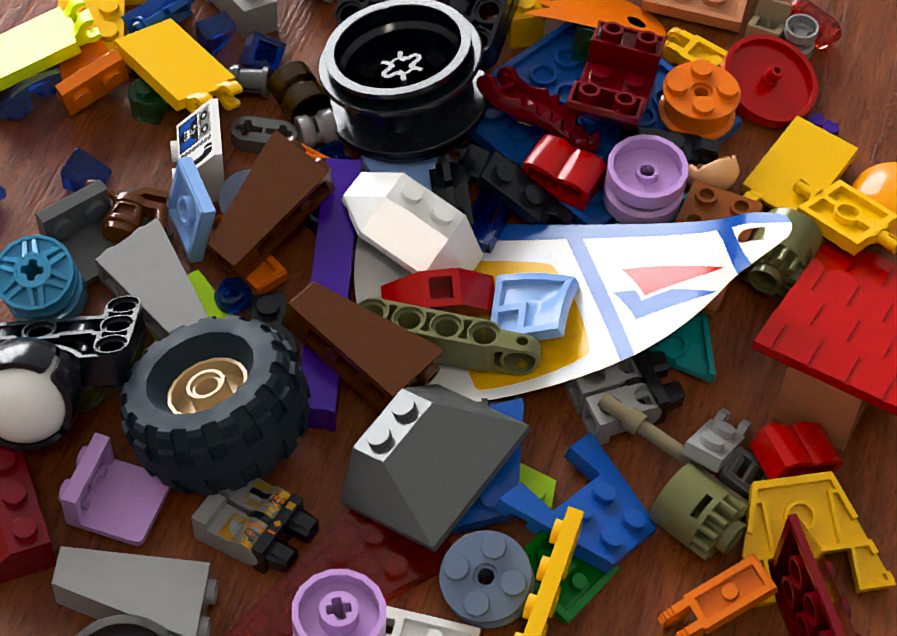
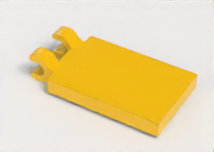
[113,18,243,114]
[741,116,858,211]

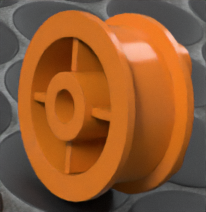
[658,59,741,140]

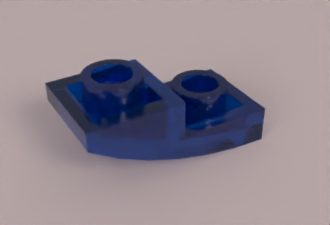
[0,65,63,121]

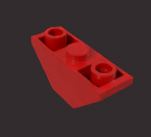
[381,268,495,316]

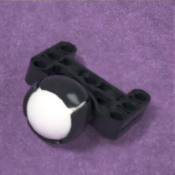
[0,295,147,451]

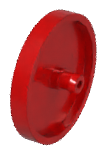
[720,34,818,128]

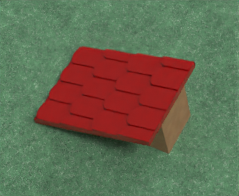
[751,239,897,451]

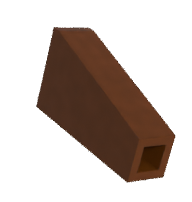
[208,130,335,282]
[281,281,443,413]

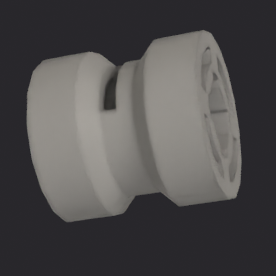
[782,13,819,59]
[294,108,339,149]

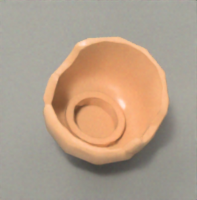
[687,155,740,190]

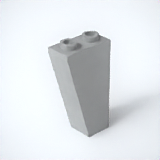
[95,218,208,341]
[51,546,218,636]

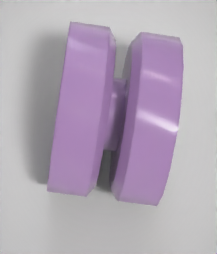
[603,134,689,224]
[292,569,386,636]

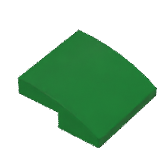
[524,531,621,625]

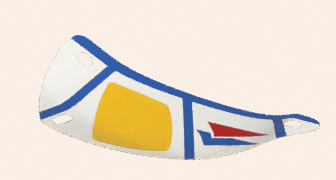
[354,212,792,402]

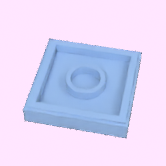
[167,157,216,263]

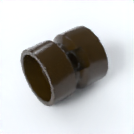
[268,61,331,125]

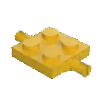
[793,178,897,256]

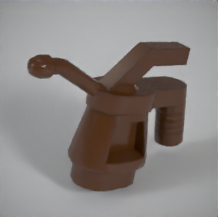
[86,179,169,243]

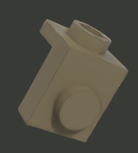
[744,0,793,39]

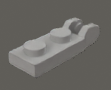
[681,408,752,473]

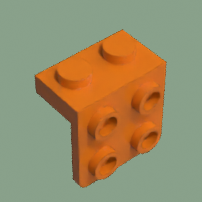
[39,29,130,116]

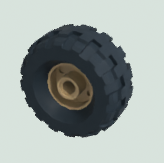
[119,315,311,495]

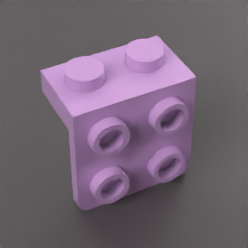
[58,433,171,546]

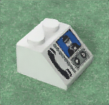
[170,98,225,202]

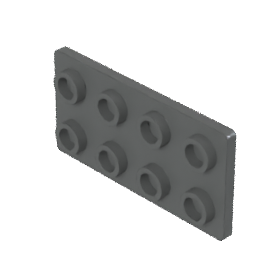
[31,179,174,286]

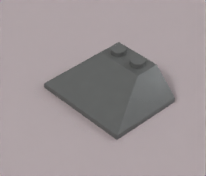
[341,384,531,552]

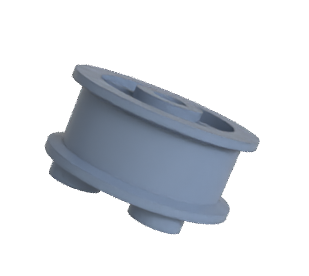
[439,530,535,629]

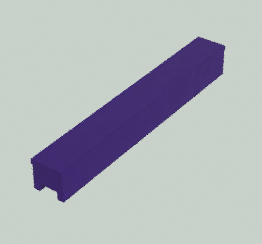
[301,158,363,432]

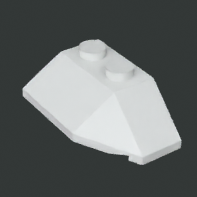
[341,172,484,274]

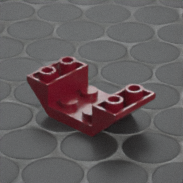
[566,20,667,132]

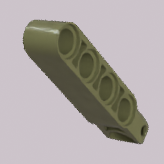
[358,298,543,376]

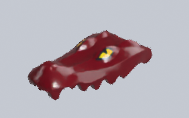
[476,66,601,153]

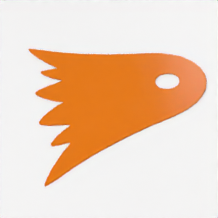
[525,0,666,37]

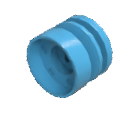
[0,234,88,321]

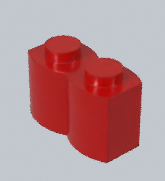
[522,134,607,210]
[749,421,844,480]

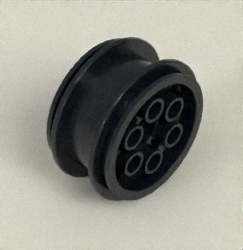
[318,0,489,163]

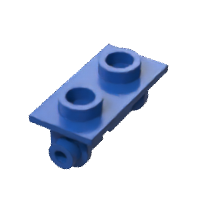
[121,0,194,34]

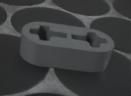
[231,116,298,154]

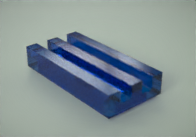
[471,189,513,254]

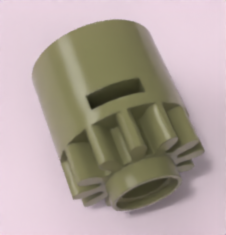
[742,208,823,298]
[649,463,748,561]

